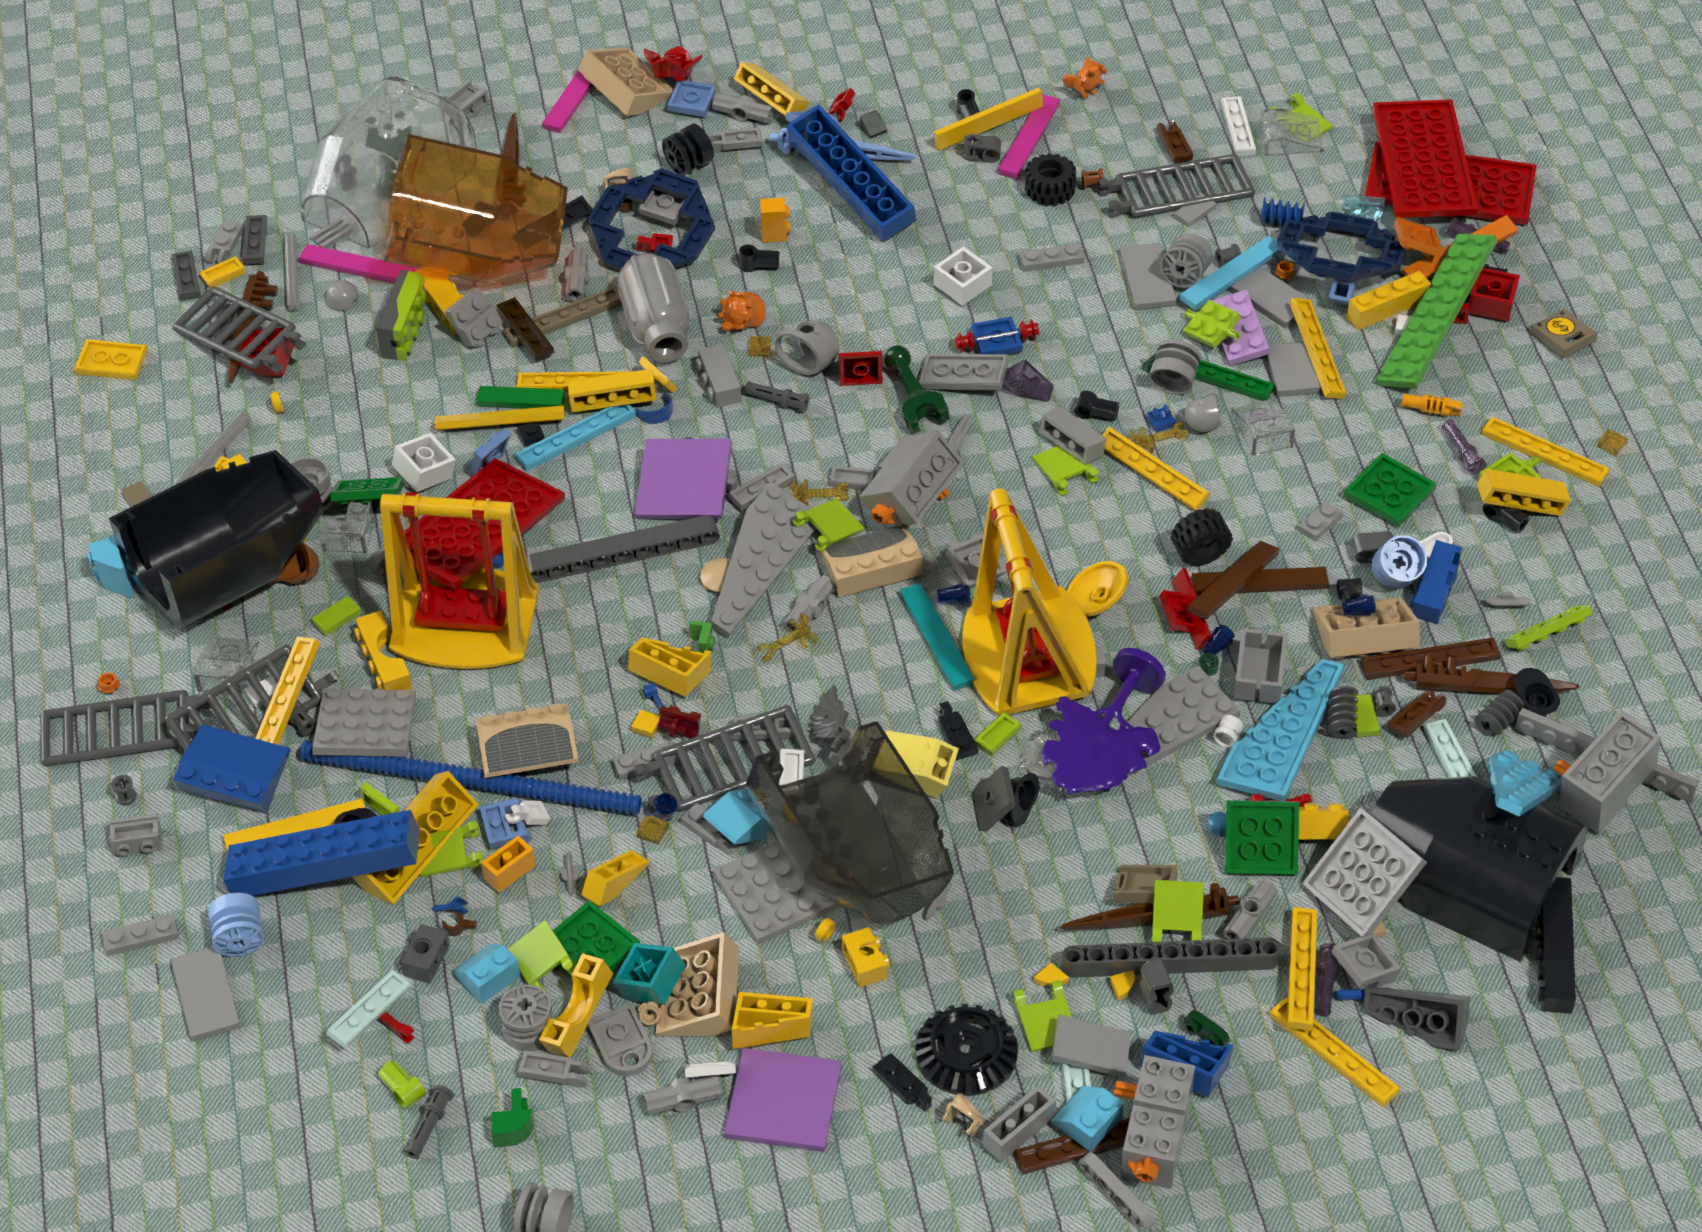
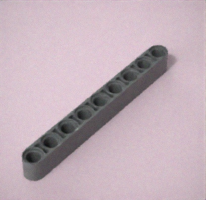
[526,515,720,583]
[1061,937,1281,978]

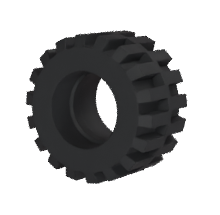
[1025,153,1076,206]
[1171,508,1233,566]

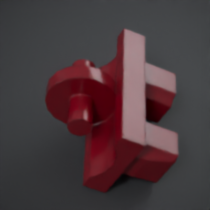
[658,705,701,738]

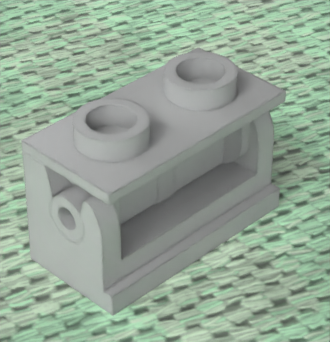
[443,80,489,125]
[109,813,162,856]

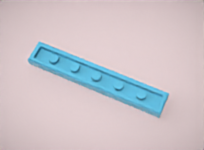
[1180,236,1283,310]
[515,404,636,472]

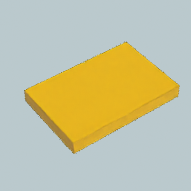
[74,339,148,380]

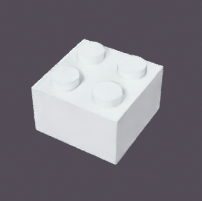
[934,247,993,306]
[392,432,456,492]

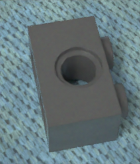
[400,924,450,984]

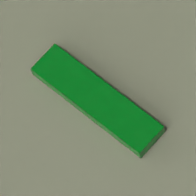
[1195,360,1275,403]
[477,386,565,408]

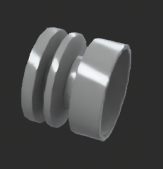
[1160,233,1213,288]
[1149,339,1201,395]
[291,457,333,512]
[499,984,553,1051]
[513,1182,574,1232]

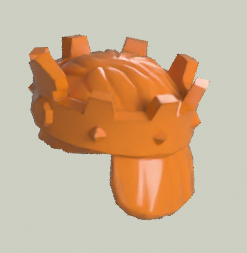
[1062,57,1107,98]
[718,290,766,331]

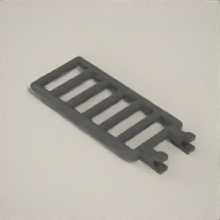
[1098,154,1255,218]
[172,286,307,373]
[165,645,340,752]
[41,690,212,766]
[634,705,816,814]

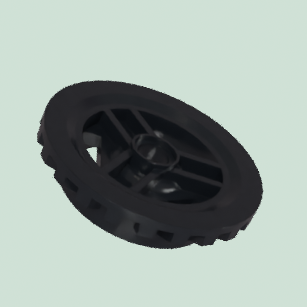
[915,1004,1018,1096]

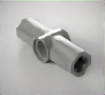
[712,93,774,124]
[565,247,589,302]
[784,575,835,635]
[1223,879,1278,939]
[643,1075,722,1115]

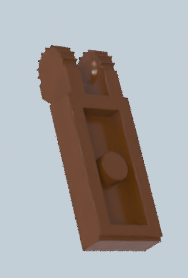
[1157,120,1193,163]
[1388,690,1447,738]

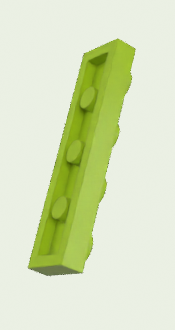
[1504,605,1593,650]

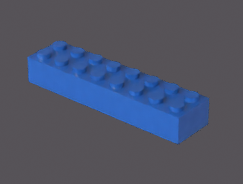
[786,104,916,242]
[223,810,420,896]

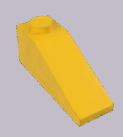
[581,850,650,906]

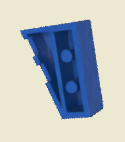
[1410,540,1462,625]
[1140,1030,1233,1098]

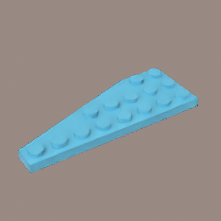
[1217,659,1344,801]
[1487,750,1562,816]

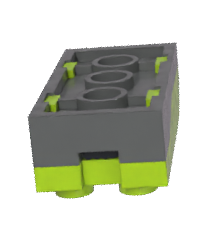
[376,270,427,361]

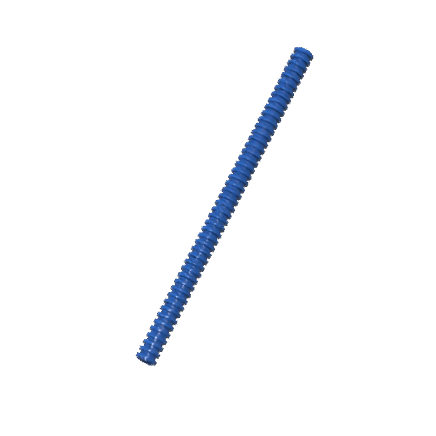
[300,740,642,816]

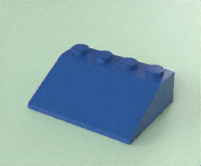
[173,724,291,814]

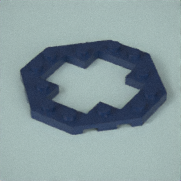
[588,168,715,271]
[1276,211,1406,281]

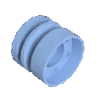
[1372,535,1427,589]
[208,893,264,957]

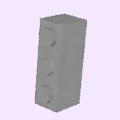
[696,344,741,408]
[1039,406,1107,465]
[983,1085,1056,1162]

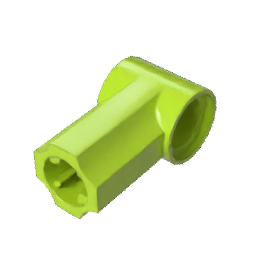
[378,1061,426,1109]

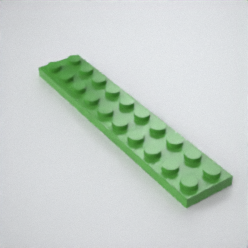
[1377,234,1498,389]

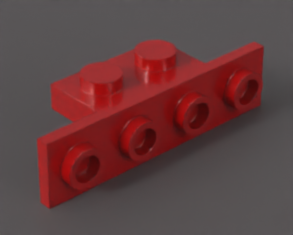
[1159,567,1211,650]

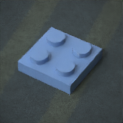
[667,80,716,117]
[469,428,511,477]

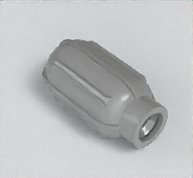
[617,253,690,362]

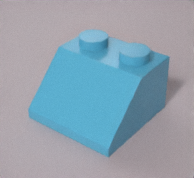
[87,536,134,598]
[703,789,776,844]
[452,944,521,1004]
[1051,1086,1124,1152]

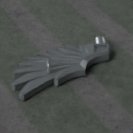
[810,685,851,753]

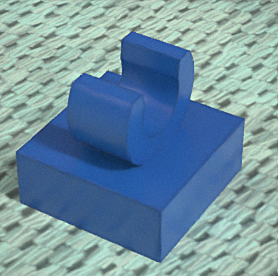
[1147,405,1176,433]

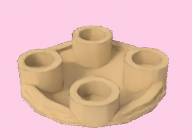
[700,558,730,592]

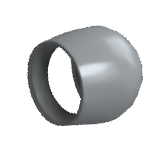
[1185,394,1221,433]

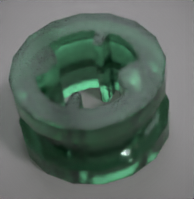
[1198,653,1219,676]

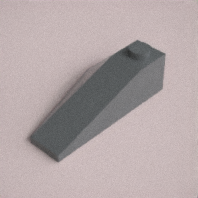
[1363,987,1470,1050]

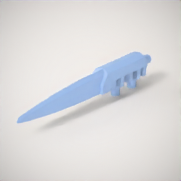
[770,128,917,160]

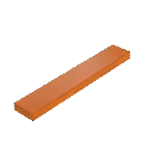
[1402,215,1518,280]

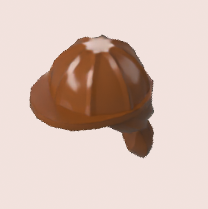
[266,542,320,585]

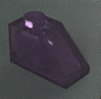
[1003,359,1054,402]

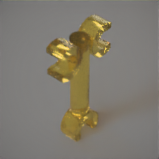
[1129,422,1188,454]
[792,479,849,506]
[757,613,818,661]

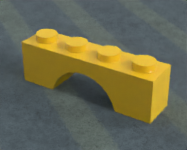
[353,610,412,691]
[539,953,613,1058]

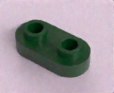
[1184,1010,1230,1047]

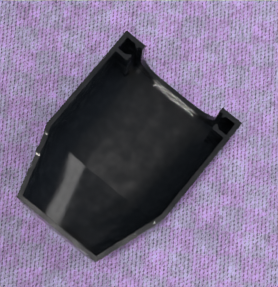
[108,450,323,629]
[1371,776,1588,962]

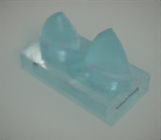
[1342,194,1385,223]

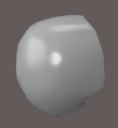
[326,280,358,311]

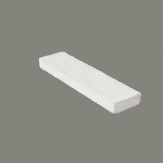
[1221,96,1256,156]

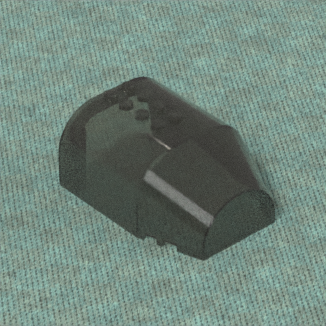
[745,721,954,924]

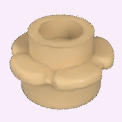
[638,1001,662,1025]

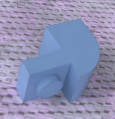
[1329,278,1357,306]

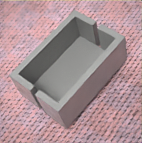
[1234,628,1288,703]

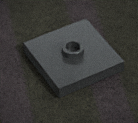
[974,766,1016,831]

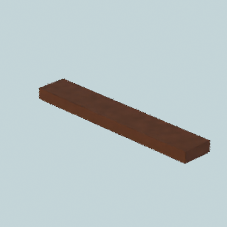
[1188,541,1279,619]
[1191,567,1329,595]
[1360,637,1500,680]
[1014,1118,1130,1175]

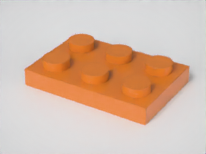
[1394,217,1442,257]

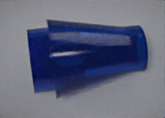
[937,583,971,605]
[1342,594,1377,616]
[1202,625,1235,658]
[654,793,677,822]

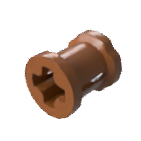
[1081,168,1104,188]

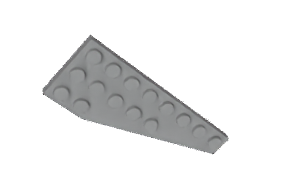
[710,481,817,638]
[1083,666,1240,798]

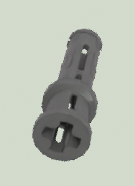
[744,381,810,412]
[404,1085,454,1159]

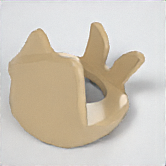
[602,168,633,189]
[942,1093,984,1138]

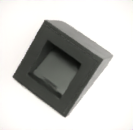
[860,110,887,138]

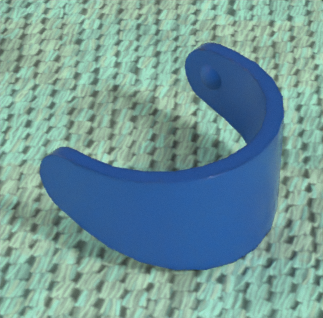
[635,393,673,424]

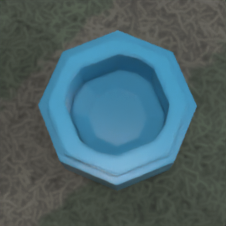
[1207,811,1226,836]

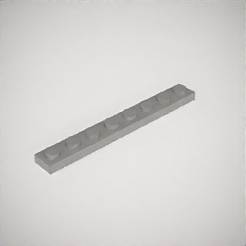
[1515,708,1699,803]

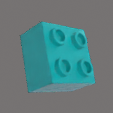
[613,943,686,1005]

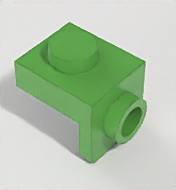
[689,621,715,653]

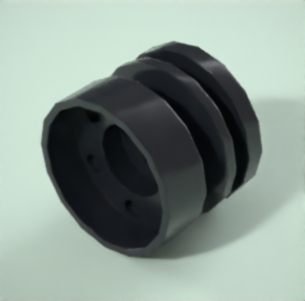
[662,123,714,176]

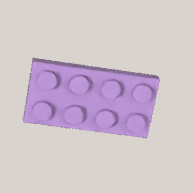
[1211,289,1270,366]

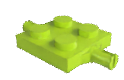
[1183,300,1241,348]
[1478,452,1542,479]

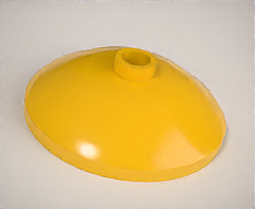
[1067,561,1128,617]

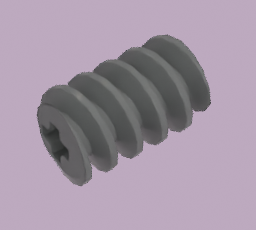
[1328,686,1358,739]
[1475,690,1525,736]

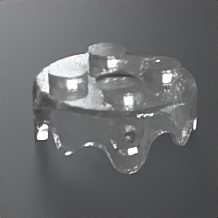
[1019,734,1062,791]

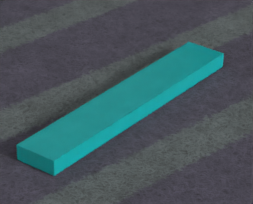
[900,583,975,691]

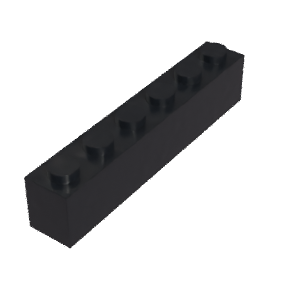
[1536,877,1576,1014]

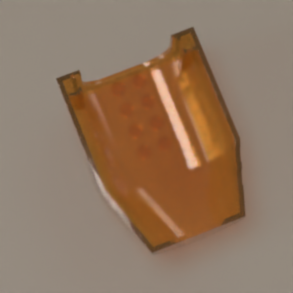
[382,134,568,284]

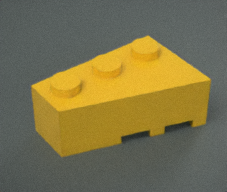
[628,637,712,697]
[732,992,813,1049]

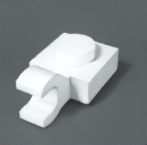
[505,801,551,825]

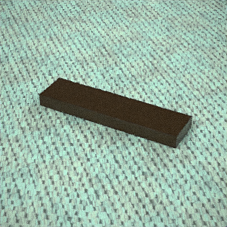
[497,297,554,361]

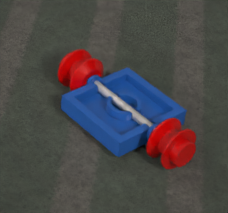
[954,316,1039,355]

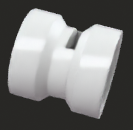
[1213,715,1243,748]

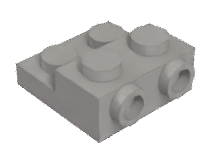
[638,189,685,225]
[445,287,503,347]
[945,533,1007,589]
[1332,933,1401,988]

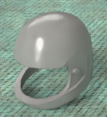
[775,320,840,375]

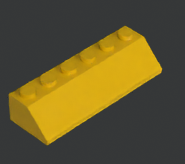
[352,771,479,905]

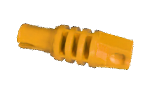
[1401,393,1463,416]

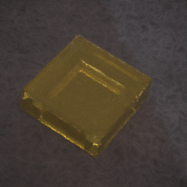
[749,336,772,357]
[1597,429,1628,456]
[637,815,669,845]

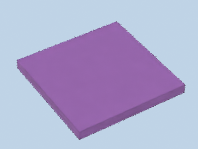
[635,439,732,519]
[724,1048,842,1152]

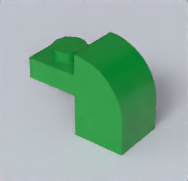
[491,1088,534,1147]

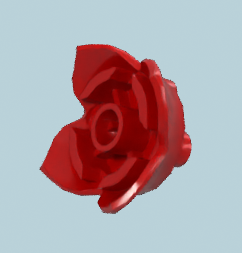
[644,46,702,81]

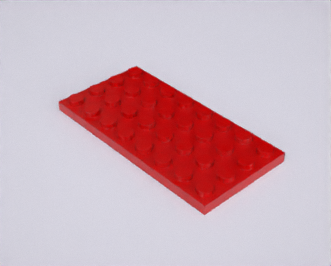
[1372,99,1478,218]
[1364,142,1537,225]
[384,458,565,590]

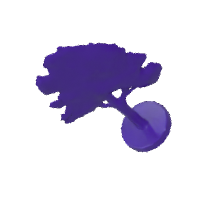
[1041,648,1166,794]

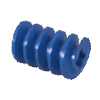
[1261,197,1305,226]

